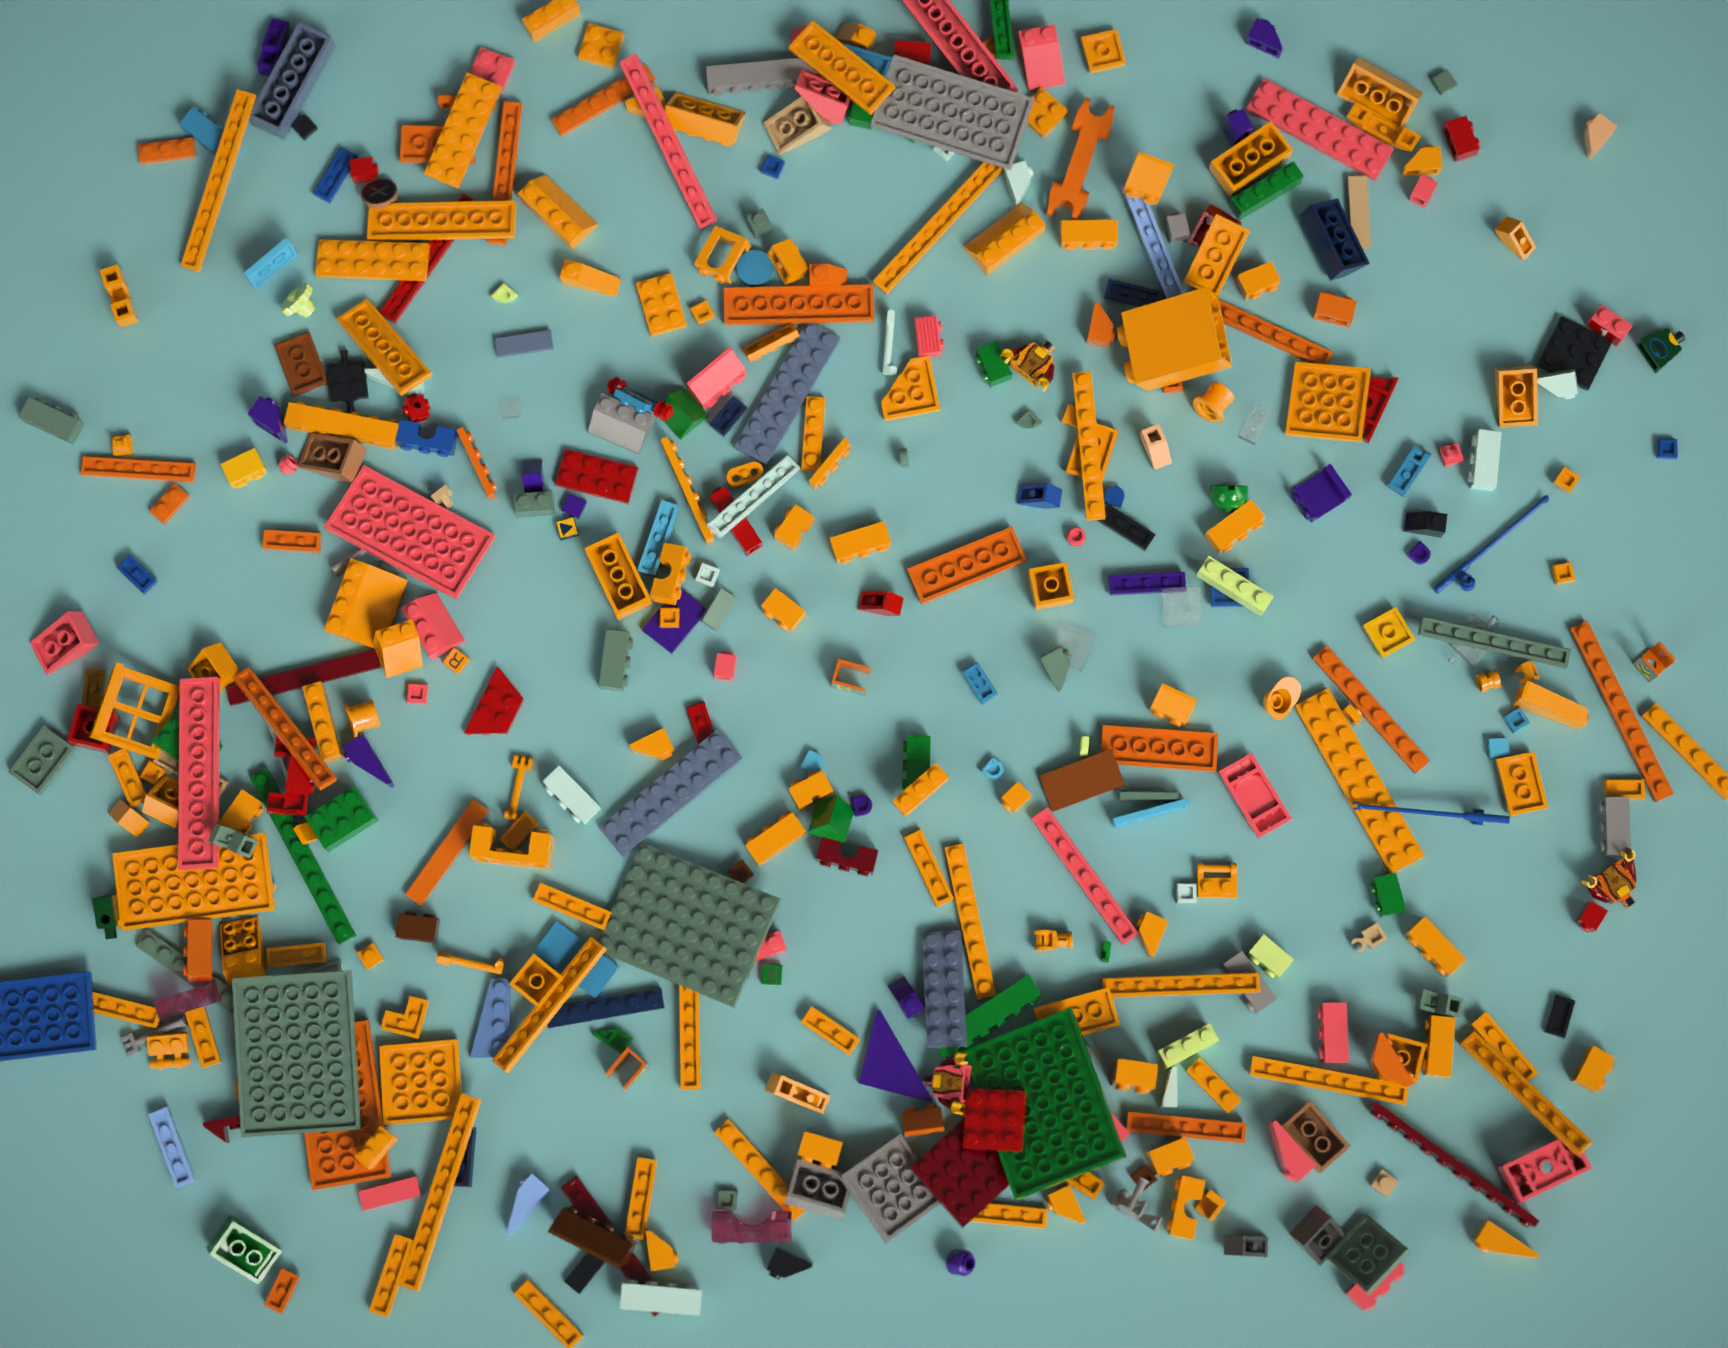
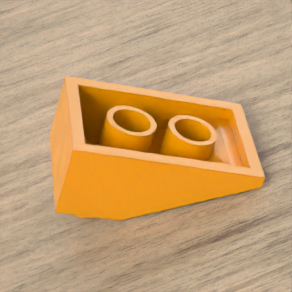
[1122,152,1174,205]
[1495,365,1538,427]

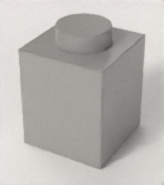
[1165,212,1190,244]

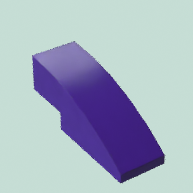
[257,18,290,76]

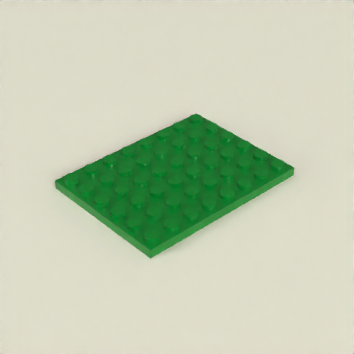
[963,1007,1127,1200]

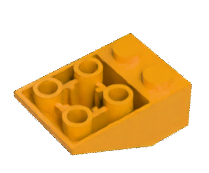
[220,916,267,985]

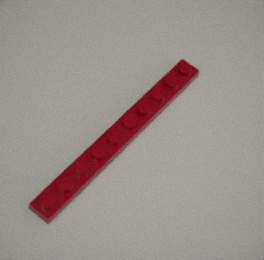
[1368,1101,1540,1228]

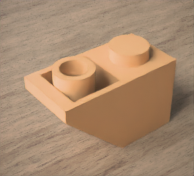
[1139,424,1172,470]

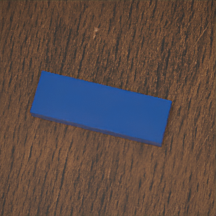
[313,147,358,204]

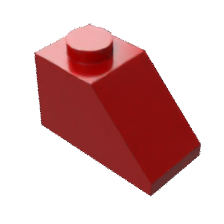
[858,591,904,616]

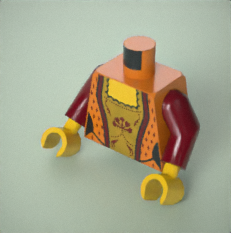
[1581,848,1637,909]

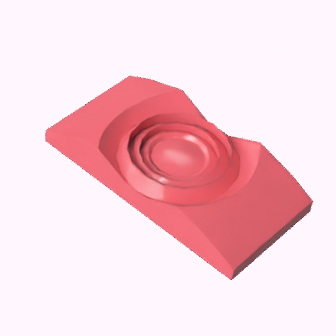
[1218,753,1292,839]

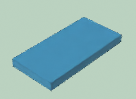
[533,921,619,999]

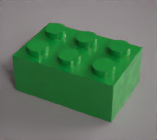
[305,785,378,852]

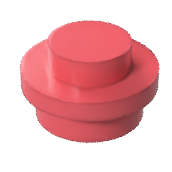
[1067,527,1086,546]

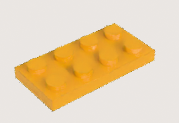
[1183,214,1251,296]
[1034,987,1120,1035]

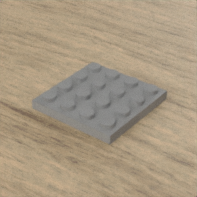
[839,1134,940,1244]

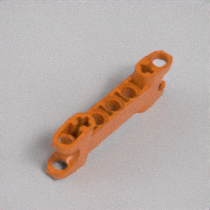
[1046,97,1115,220]

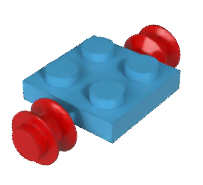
[607,377,673,421]

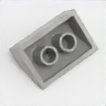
[588,393,655,454]

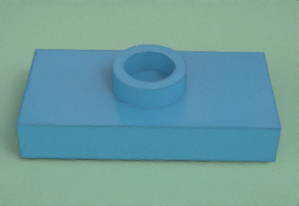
[961,662,998,705]

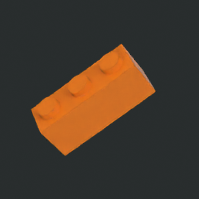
[184,919,213,982]

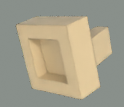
[431,484,454,509]

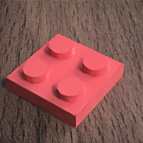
[470,47,515,95]

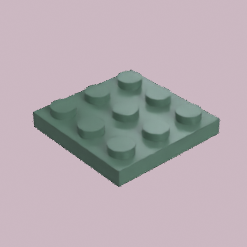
[1325,1214,1410,1295]

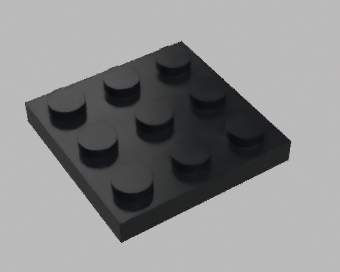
[1536,316,1613,391]

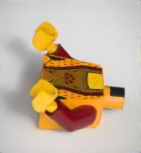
[999,340,1055,392]

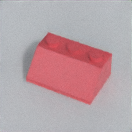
[687,347,746,410]
[401,593,465,661]

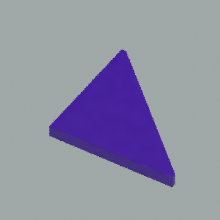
[858,1010,933,1103]

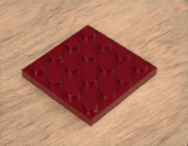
[909,1118,1009,1228]

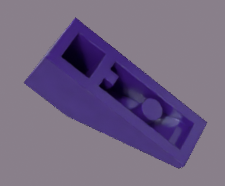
[343,734,395,788]

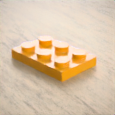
[636,273,687,336]
[1065,423,1119,481]
[1495,752,1548,816]

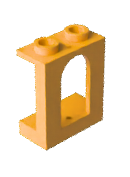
[694,225,751,284]

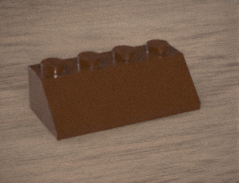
[548,1205,637,1268]

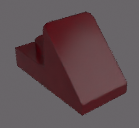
[203,1115,241,1143]

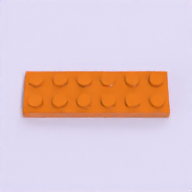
[907,526,1027,605]
[1101,725,1218,772]

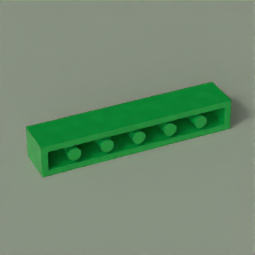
[935,975,1042,1059]

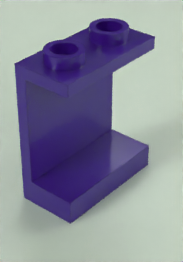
[1290,463,1352,523]

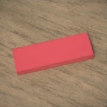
[358,1176,422,1211]

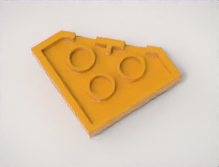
[881,356,940,421]

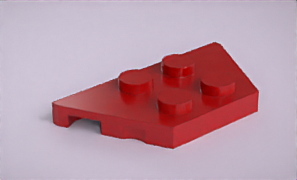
[1362,377,1399,444]
[464,667,524,735]

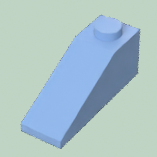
[507,1173,552,1235]

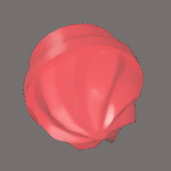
[278,455,299,474]

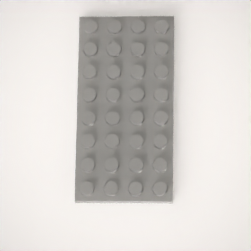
[870,55,1035,171]

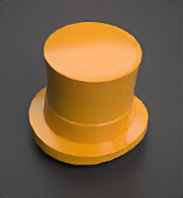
[1193,382,1234,423]
[343,699,380,738]

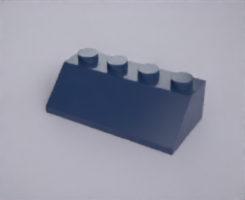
[1298,198,1370,281]

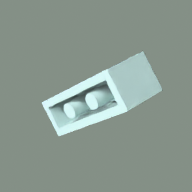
[1468,429,1502,491]
[542,766,601,825]

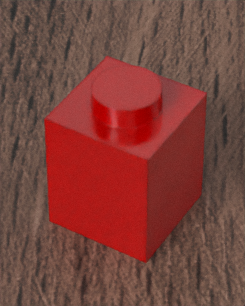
[350,157,379,183]
[1575,900,1608,933]

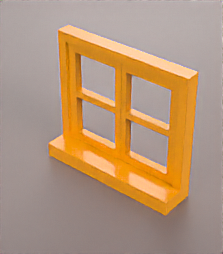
[89,662,180,760]

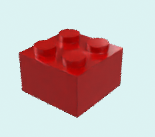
[67,704,120,754]

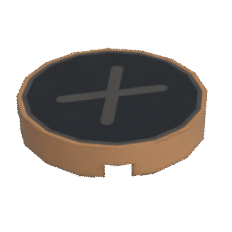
[361,178,399,209]

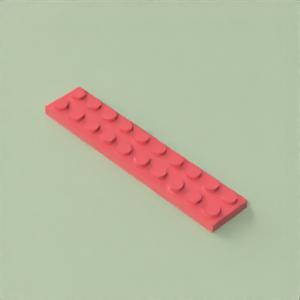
[178,677,220,870]

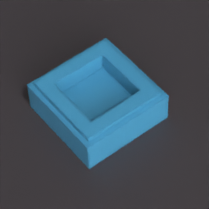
[1502,707,1530,733]

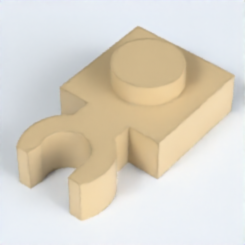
[1350,922,1388,953]

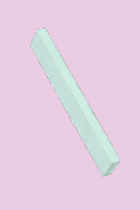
[707,454,800,539]

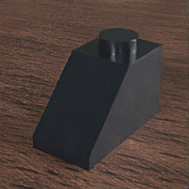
[1403,511,1448,538]
[766,1247,813,1280]

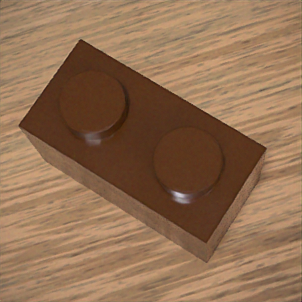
[395,911,440,944]

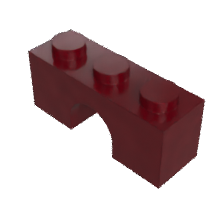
[816,837,878,877]

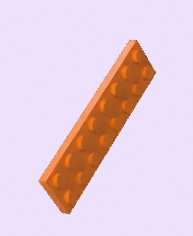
[724,284,874,326]

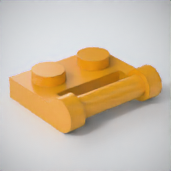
[1197,862,1237,898]

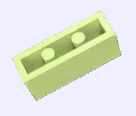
[1156,1023,1220,1070]

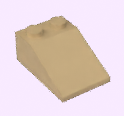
[764,96,832,155]

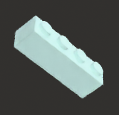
[619,1280,702,1316]

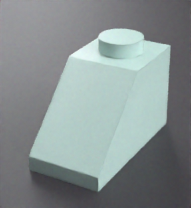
[1003,160,1033,207]
[1537,369,1579,399]

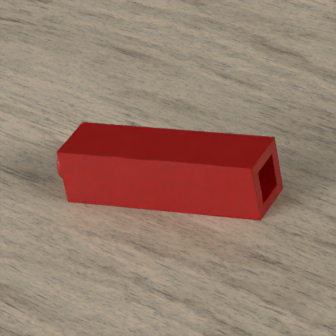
[709,486,763,556]

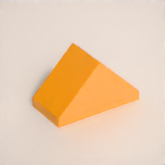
[108,799,150,838]

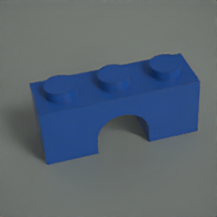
[396,420,458,457]

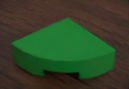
[1100,941,1111,963]

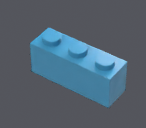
[178,107,223,156]

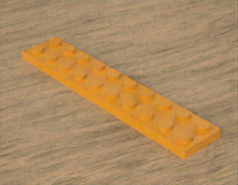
[1294,688,1425,874]

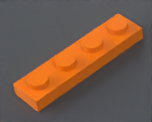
[457,427,497,500]

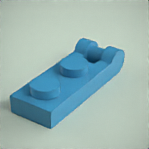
[1387,444,1431,497]

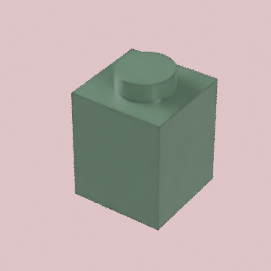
[746,208,772,239]

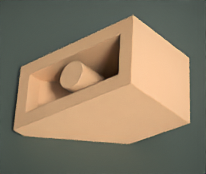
[1584,113,1617,159]

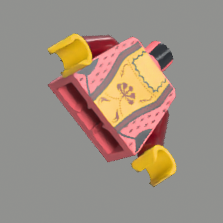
[924,1052,971,1115]

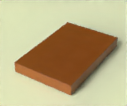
[274,332,329,397]

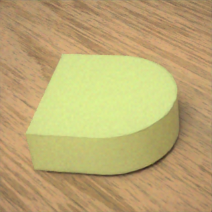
[1079,736,1089,757]

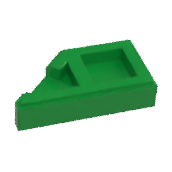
[592,1027,633,1054]

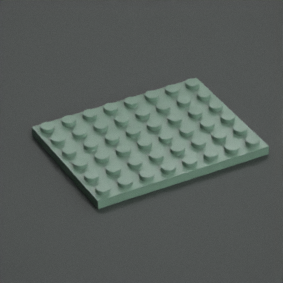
[597,842,782,1008]
[232,970,361,1137]

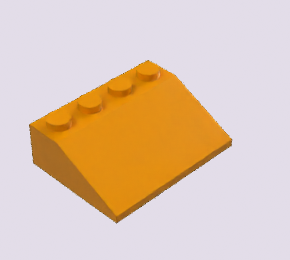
[324,558,408,649]

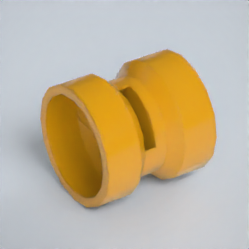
[1476,669,1501,693]

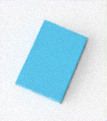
[244,237,298,290]

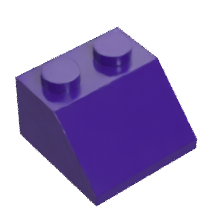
[247,396,288,444]

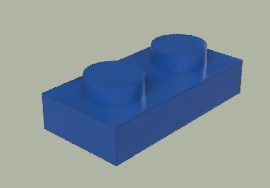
[117,555,158,595]

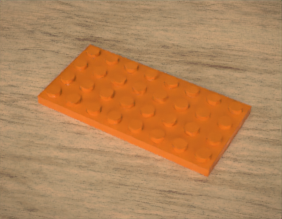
[304,1020,392,1191]

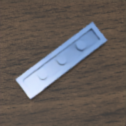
[148,1107,196,1188]

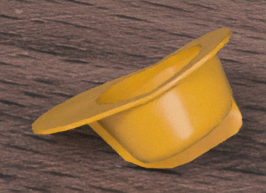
[1263,677,1301,720]

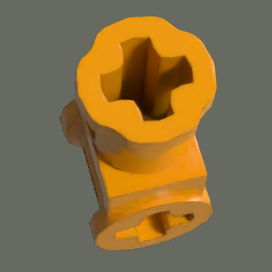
[1034,930,1073,951]

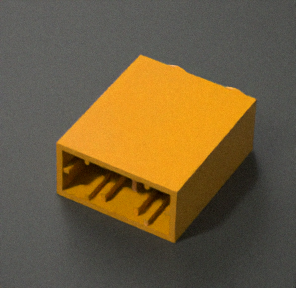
[1117,287,1233,391]

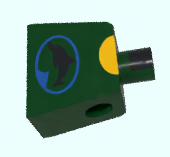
[1635,328,1685,374]
[92,894,120,940]

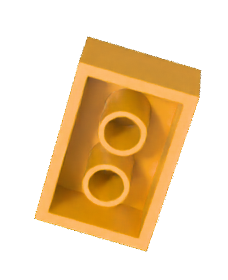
[1111,1059,1158,1094]

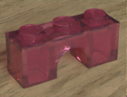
[153,982,221,1020]

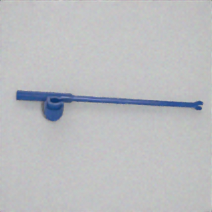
[1433,495,1549,594]
[1353,802,1510,825]

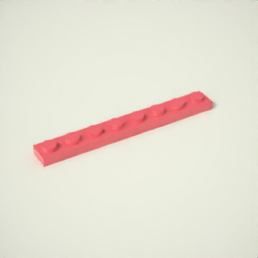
[1031,807,1139,945]

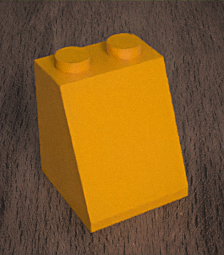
[373,619,423,679]

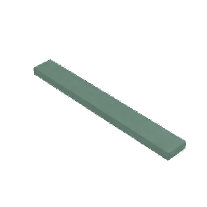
[1417,616,1571,669]

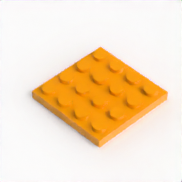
[1285,362,1371,443]
[379,1039,462,1125]

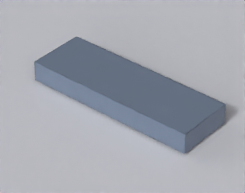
[495,330,554,358]

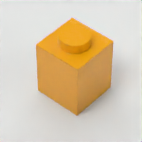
[1001,782,1032,813]

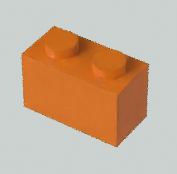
[1313,291,1357,328]

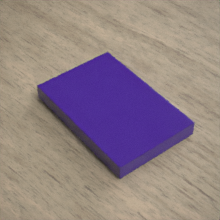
[642,588,707,654]

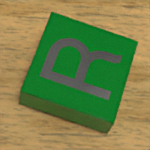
[762,964,782,985]

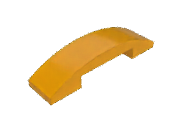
[1346,102,1421,152]

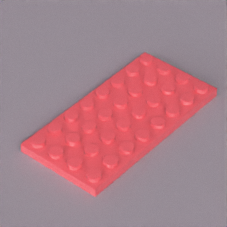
[324,465,496,600]

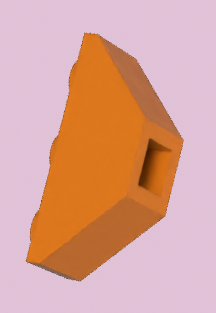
[1370,1032,1414,1087]

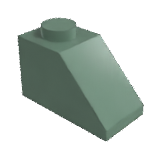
[1040,645,1072,692]

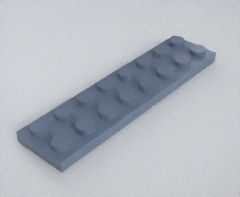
[734,323,840,466]
[598,729,742,857]

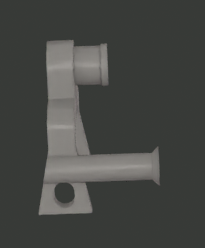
[1111,1177,1163,1232]

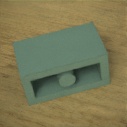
[514,491,555,518]

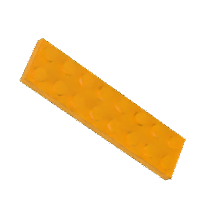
[367,201,517,241]

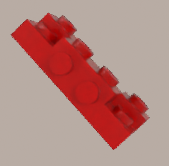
[267,736,316,816]

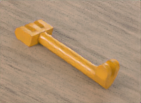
[504,754,534,820]
[436,950,505,975]

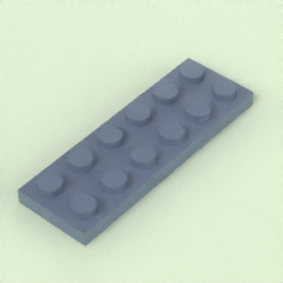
[922,930,967,1049]

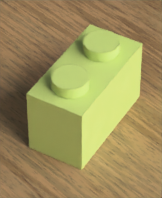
[1247,934,1294,979]

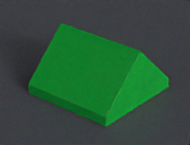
[664,388,709,440]
[808,794,854,843]

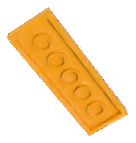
[788,20,895,115]
[424,73,502,189]
[315,239,430,281]
[336,299,432,396]

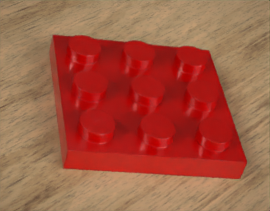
[963,1089,1027,1152]

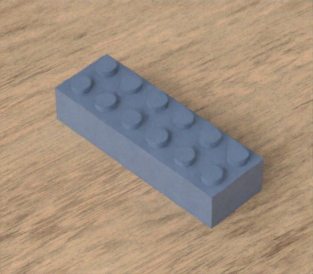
[249,22,335,140]

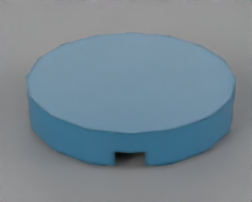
[736,250,774,287]

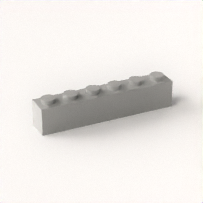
[706,58,818,96]

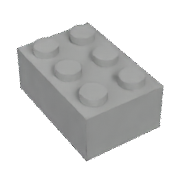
[784,1159,850,1220]

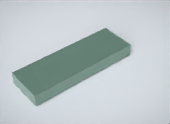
[1119,791,1178,802]

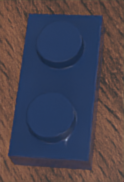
[709,396,748,437]

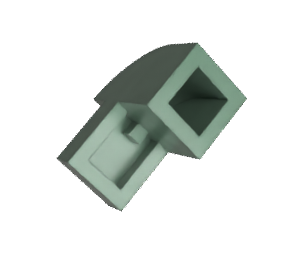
[208,823,258,858]
[1415,989,1464,1018]

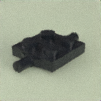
[326,350,369,413]

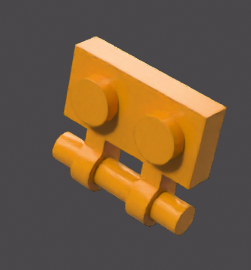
[146,1031,191,1070]

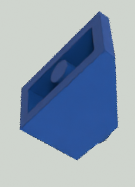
[1017,483,1063,509]

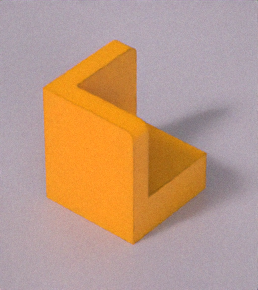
[1195,1190,1226,1221]

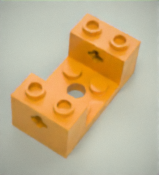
[469,823,555,870]

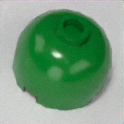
[1210,485,1248,513]

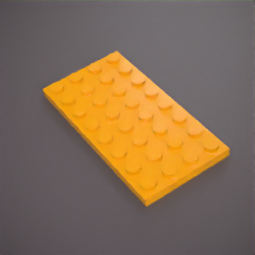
[112,833,276,931]

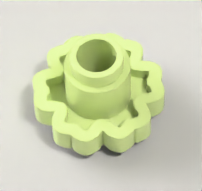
[280,283,315,318]

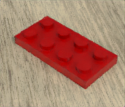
[555,449,639,505]

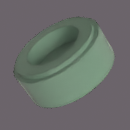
[899,448,909,467]

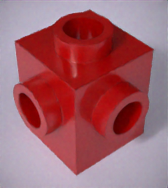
[401,393,430,423]

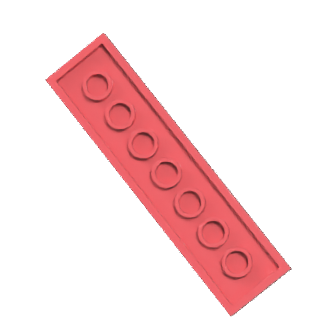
[1246,78,1394,181]

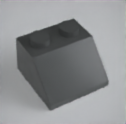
[1289,1205,1345,1266]

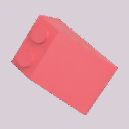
[1018,24,1065,91]
[794,70,850,125]
[30,611,100,675]
[1268,1120,1317,1182]

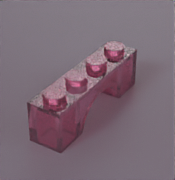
[711,1211,792,1244]

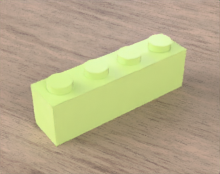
[1196,556,1274,617]

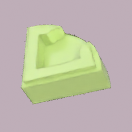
[491,283,518,302]

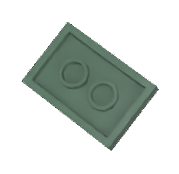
[8,726,76,795]

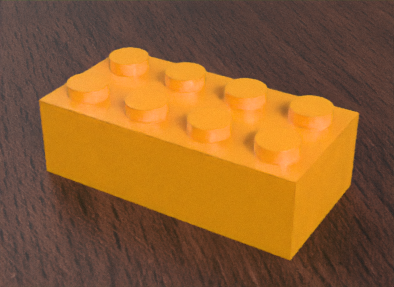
[1209,121,1293,198]
[584,532,652,620]

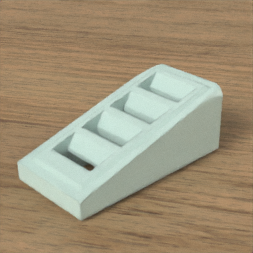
[1160,1067,1178,1108]

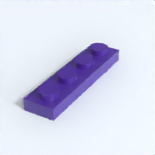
[1108,572,1186,596]

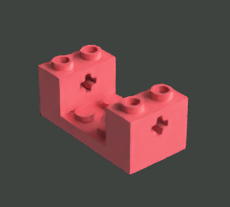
[1496,1138,1592,1203]

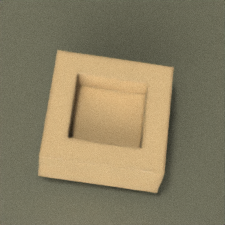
[1370,1169,1399,1198]

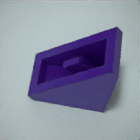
[522,460,544,493]

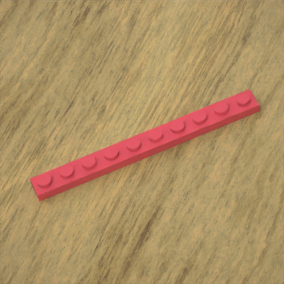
[619,54,718,229]

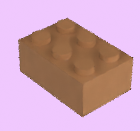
[1281,1101,1350,1173]

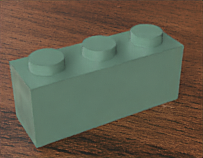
[18,397,83,444]
[599,630,633,692]

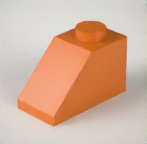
[809,264,847,286]
[1087,302,1116,347]

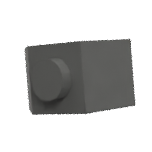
[1223,1235,1268,1257]

